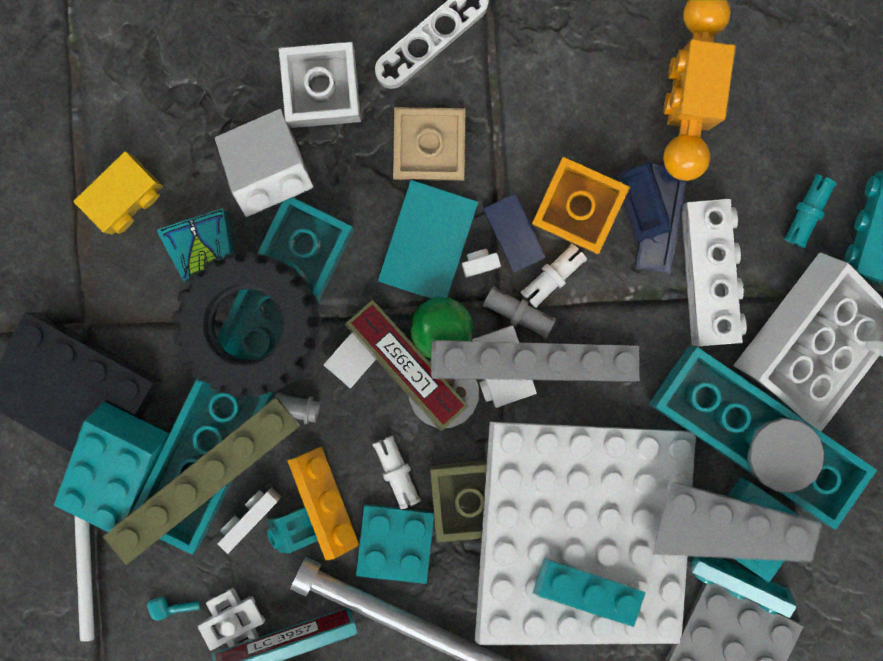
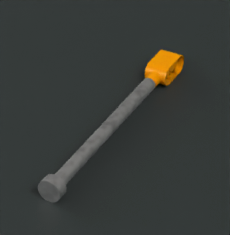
[290,556,511,661]

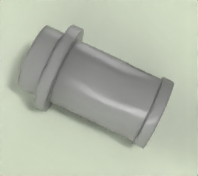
[276,393,320,425]

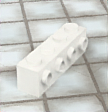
[681,199,746,346]

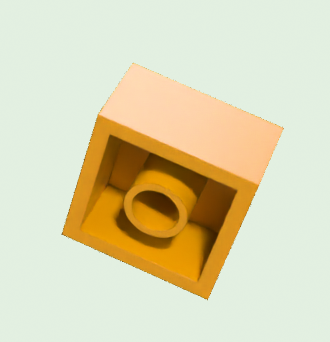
[532,157,630,255]

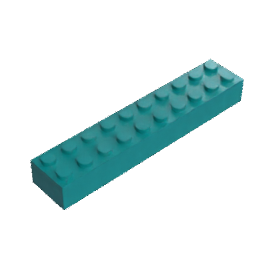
[131,197,355,555]

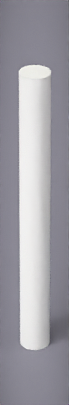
[74,516,94,641]

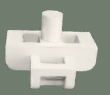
[197,588,265,651]

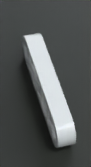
[375,0,489,89]

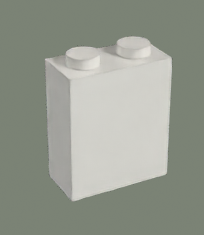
[214,109,314,217]

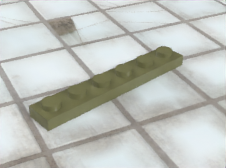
[103,397,300,565]

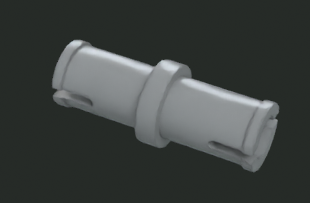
[483,286,556,339]

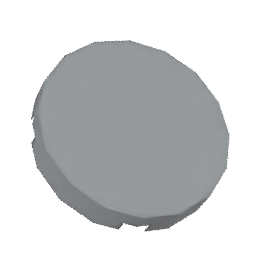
[748,418,824,493]

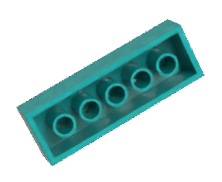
[649,346,877,530]

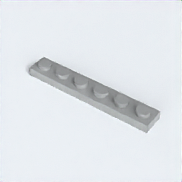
[431,341,640,382]

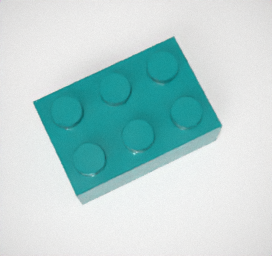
[54,401,169,532]

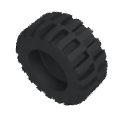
[172,252,322,397]

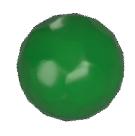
[410,297,474,359]

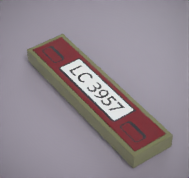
[345,300,468,431]

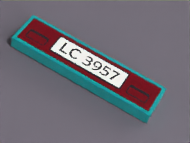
[212,607,358,661]

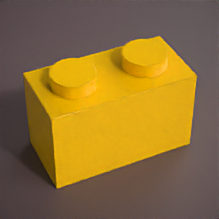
[73,151,163,235]

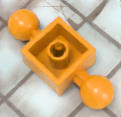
[663,0,736,181]

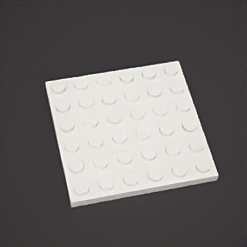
[475,422,696,645]

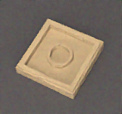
[393,107,465,181]

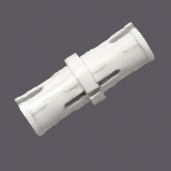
[520,243,587,308]
[372,435,421,510]

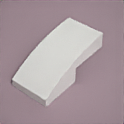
[324,333,376,389]

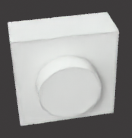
[462,249,501,278]

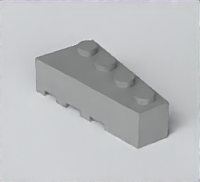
[653,482,821,562]

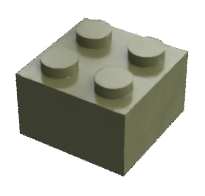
[430,460,487,542]

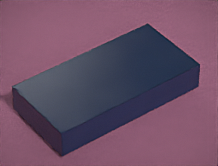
[615,162,673,242]
[483,193,546,273]

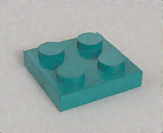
[356,504,434,584]

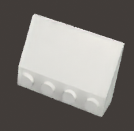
[733,253,883,431]

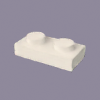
[218,487,282,554]

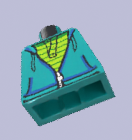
[157,208,235,283]

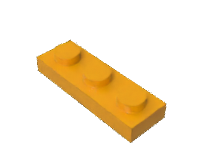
[287,446,359,561]

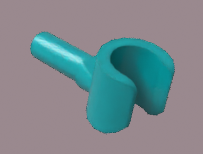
[147,596,200,621]

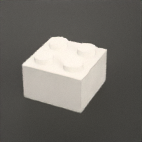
[279,42,361,128]

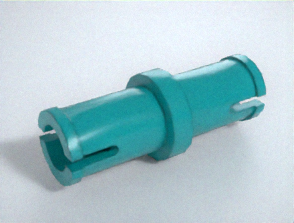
[784,174,837,248]

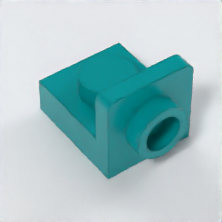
[267,507,318,553]

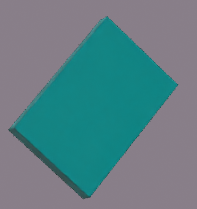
[378,180,478,299]

